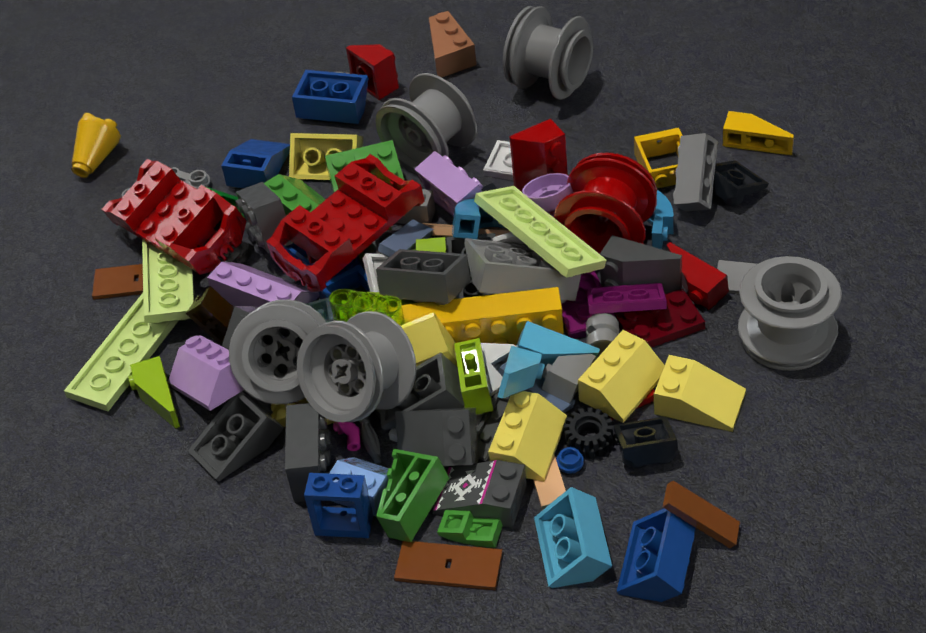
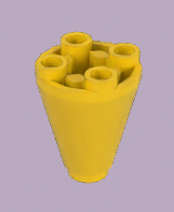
[71,113,121,178]

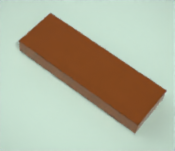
[663,480,740,548]

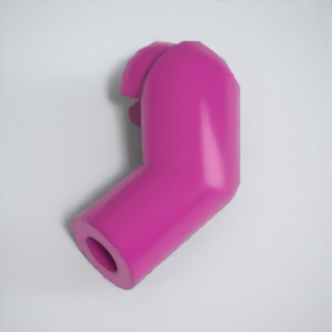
[333,422,360,451]

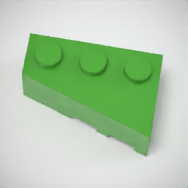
[376,449,449,542]

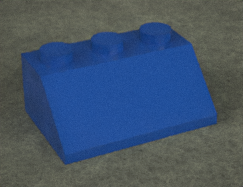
[292,70,368,124]
[616,508,696,602]

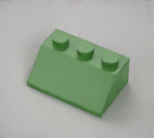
[264,174,326,216]

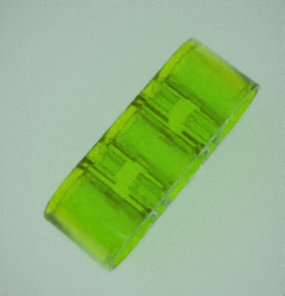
[329,289,405,326]

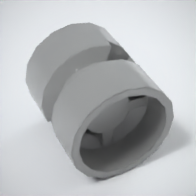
[586,313,619,360]

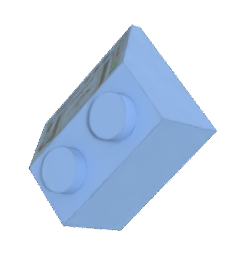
[329,457,389,516]

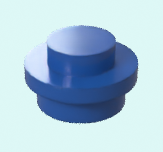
[556,447,584,473]

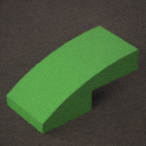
[437,510,503,548]

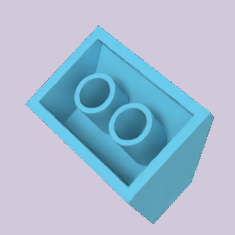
[534,487,612,588]

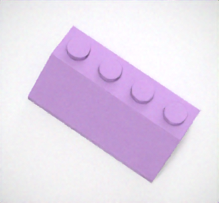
[207,262,319,308]
[168,335,244,411]

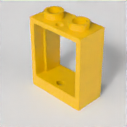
[634,128,683,188]

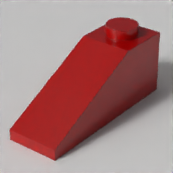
[667,242,729,310]

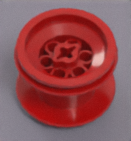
[554,153,657,254]

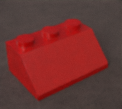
[509,118,568,193]

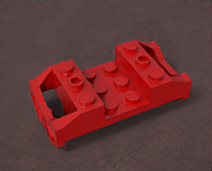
[266,154,425,292]
[101,159,247,275]

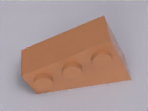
[429,11,477,78]

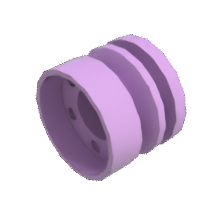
[522,173,574,217]

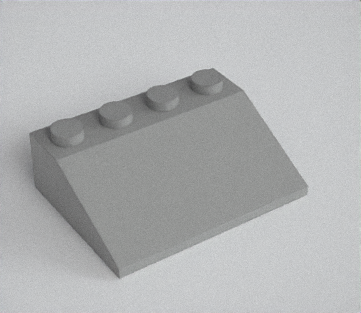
[464,238,581,303]

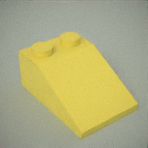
[654,355,746,432]

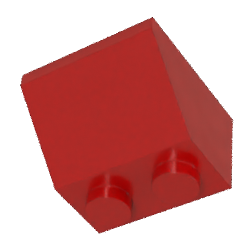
[346,44,399,100]

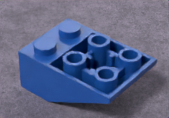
[221,139,290,188]

